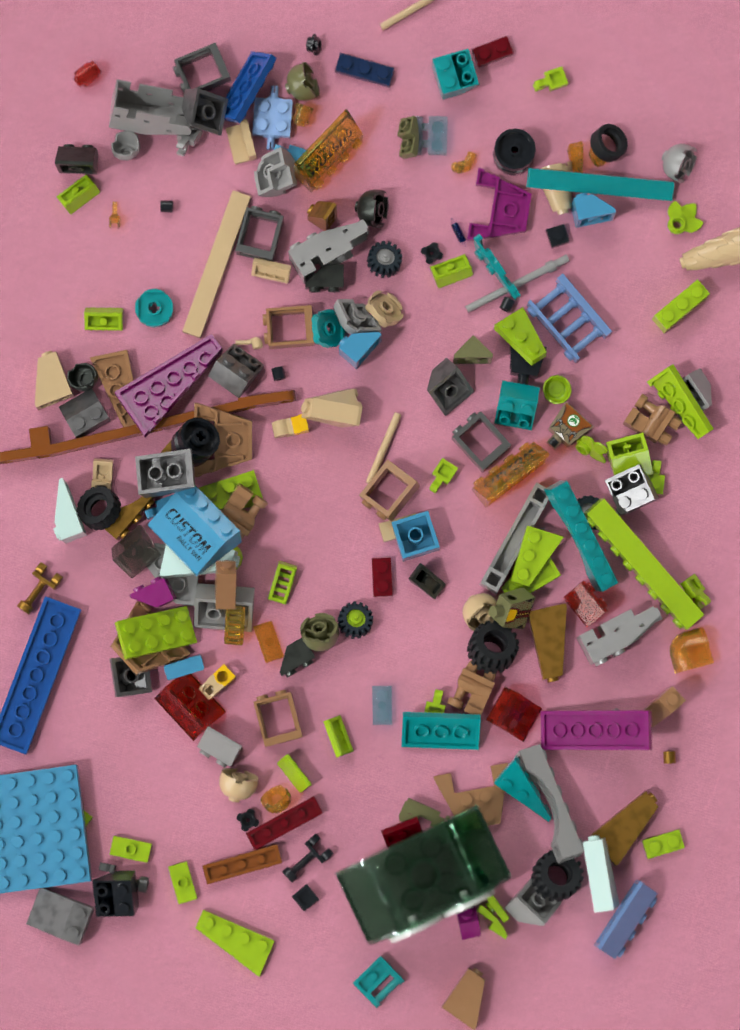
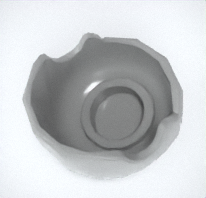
[111,131,140,161]

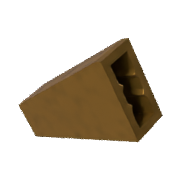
[528,603,567,683]
[591,791,658,866]

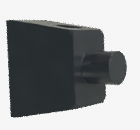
[509,345,547,385]

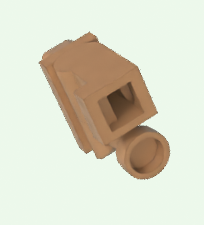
[623,394,682,446]
[221,483,268,539]
[447,660,496,715]

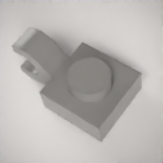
[176,127,202,157]

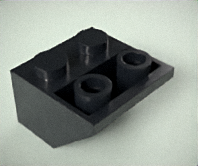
[92,870,139,917]

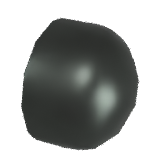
[67,363,98,392]

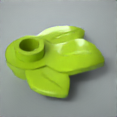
[668,201,703,234]
[575,436,608,463]

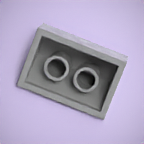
[194,583,255,632]

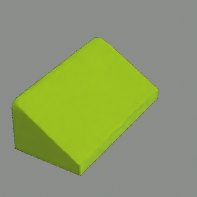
[56,174,100,214]
[430,254,473,288]
[84,307,123,331]
[277,754,311,793]

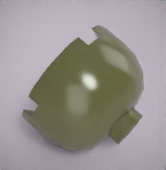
[285,62,320,101]
[300,613,339,652]

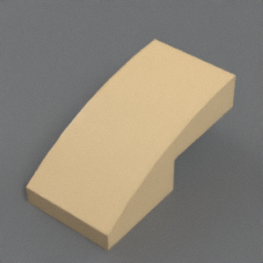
[91,458,113,490]

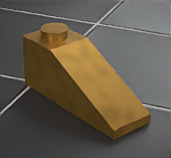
[307,201,337,231]

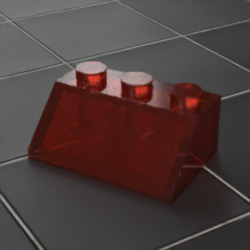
[154,674,226,741]

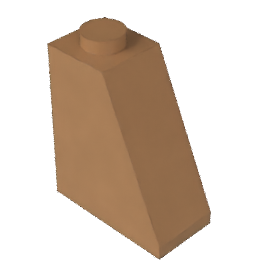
[215,560,236,609]
[643,686,686,728]
[442,967,485,1030]

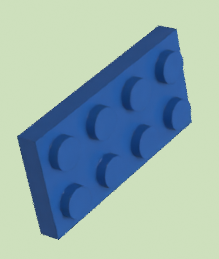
[224,51,277,123]

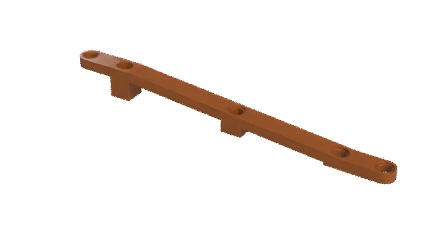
[0,390,296,464]

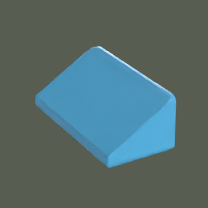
[164,654,204,680]

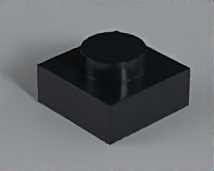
[546,224,570,249]
[292,884,319,911]

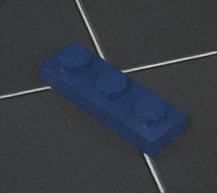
[335,53,394,88]

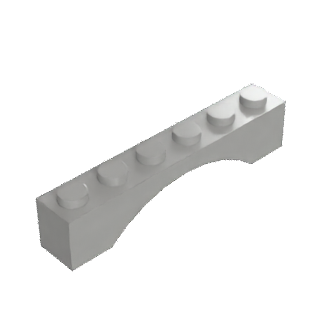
[479,482,549,594]
[514,744,584,864]

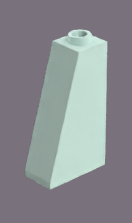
[160,545,240,578]
[583,835,620,913]

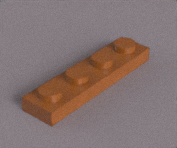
[202,844,282,885]

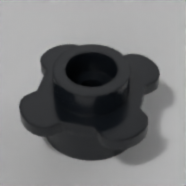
[306,34,321,56]
[421,242,443,264]
[237,809,259,831]

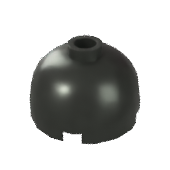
[355,190,388,228]

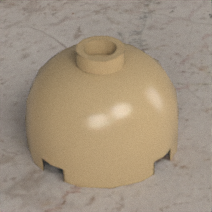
[462,593,497,631]
[219,768,258,802]

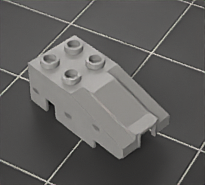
[109,79,192,135]
[288,219,369,284]
[576,606,663,667]

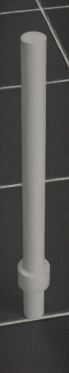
[465,255,569,313]

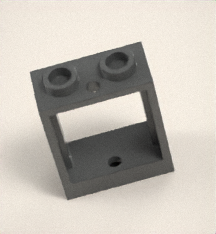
[172,42,231,93]
[235,206,284,261]
[452,411,511,473]

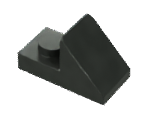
[409,563,446,599]

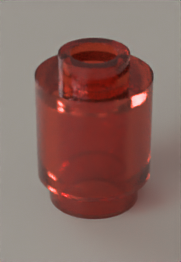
[73,61,102,88]

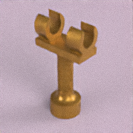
[17,562,63,615]

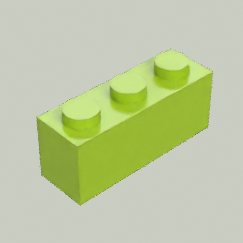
[652,279,710,333]

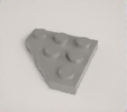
[142,542,199,606]

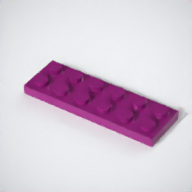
[541,710,652,750]

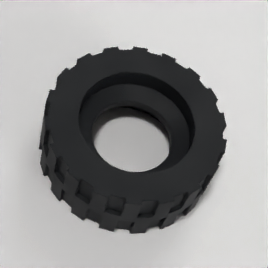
[77,486,121,531]

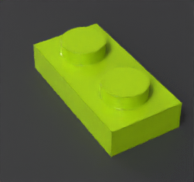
[641,829,685,859]

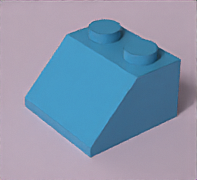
[571,193,616,228]
[339,332,382,369]
[391,511,440,562]

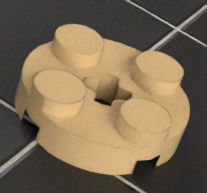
[365,290,403,328]

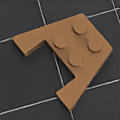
[194,403,252,477]
[110,601,190,675]
[433,763,508,831]

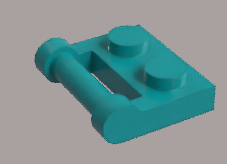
[353,955,405,1008]

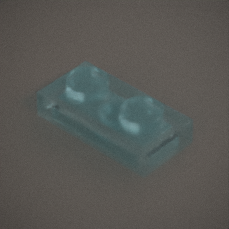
[372,686,392,725]

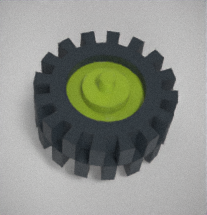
[337,601,373,639]

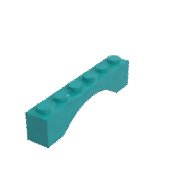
[544,480,618,592]

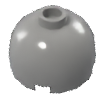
[662,144,697,183]

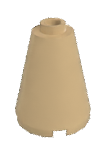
[541,161,573,215]

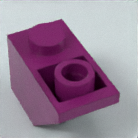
[130,576,177,607]
[453,892,481,940]

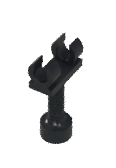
[282,834,333,883]

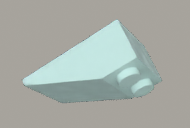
[53,478,87,544]

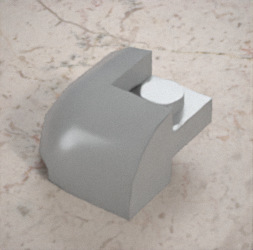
[254,147,298,197]
[334,299,382,334]

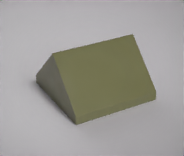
[453,335,493,364]

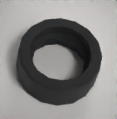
[590,124,628,162]

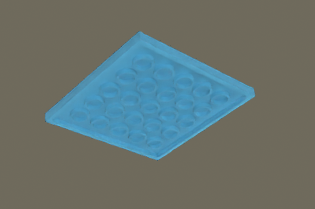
[0,765,92,894]

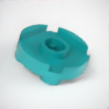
[135,289,174,328]
[311,309,345,348]

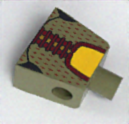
[489,588,535,629]

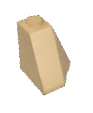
[301,389,363,428]

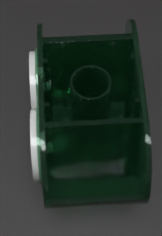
[335,805,512,945]

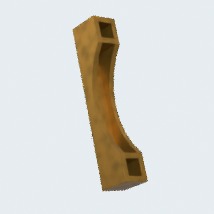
[104,441,172,541]

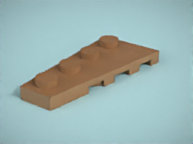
[90,350,136,427]

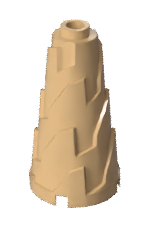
[679,227,740,271]

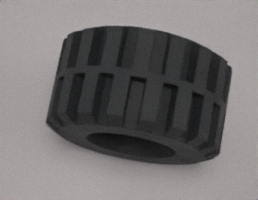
[467,621,519,674]
[531,850,584,902]

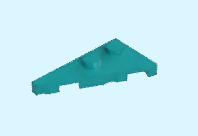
[473,234,521,300]
[494,756,552,822]

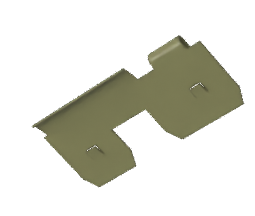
[399,798,460,843]

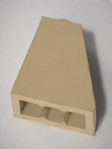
[35,351,74,410]

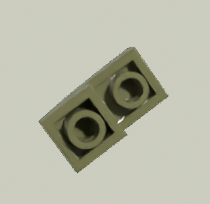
[397,116,419,159]

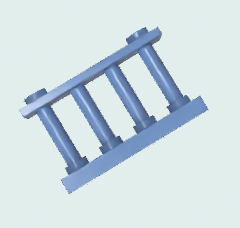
[527,274,612,363]

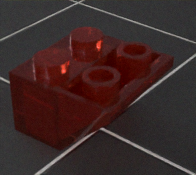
[563,580,608,628]
[486,687,542,742]

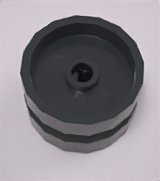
[493,128,536,175]
[171,418,220,467]

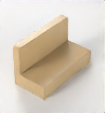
[226,119,257,164]

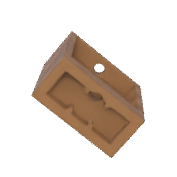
[263,305,315,349]
[359,459,420,522]
[253,690,303,747]

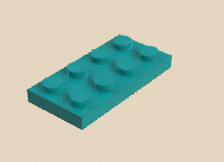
[401,712,481,750]

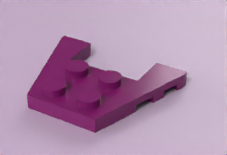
[467,168,532,241]

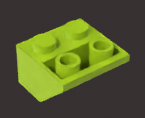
[606,432,653,476]

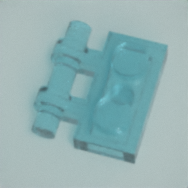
[417,116,448,155]

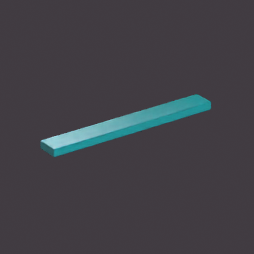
[526,168,675,201]

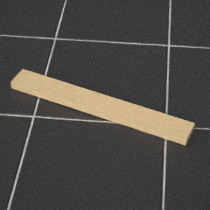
[182,190,251,339]

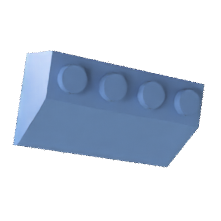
[594,880,658,959]

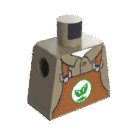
[547,402,593,450]

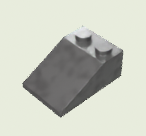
[135,449,195,498]
[26,888,95,945]

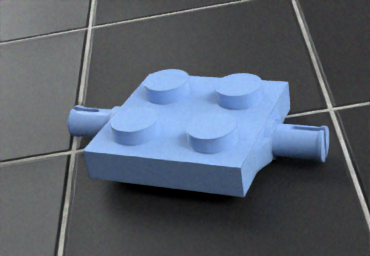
[252,86,293,150]

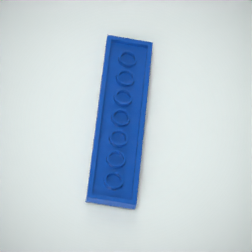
[0,596,82,755]

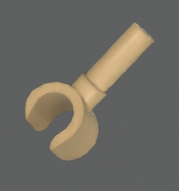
[235,337,263,350]

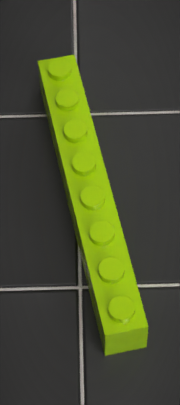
[584,498,704,630]

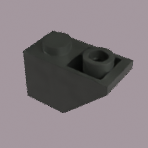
[305,264,344,293]
[280,638,315,678]

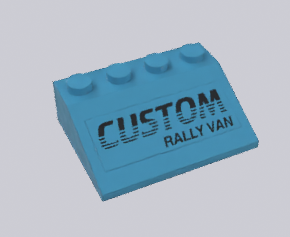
[148,485,242,576]

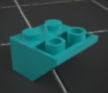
[432,48,479,100]
[494,380,540,430]

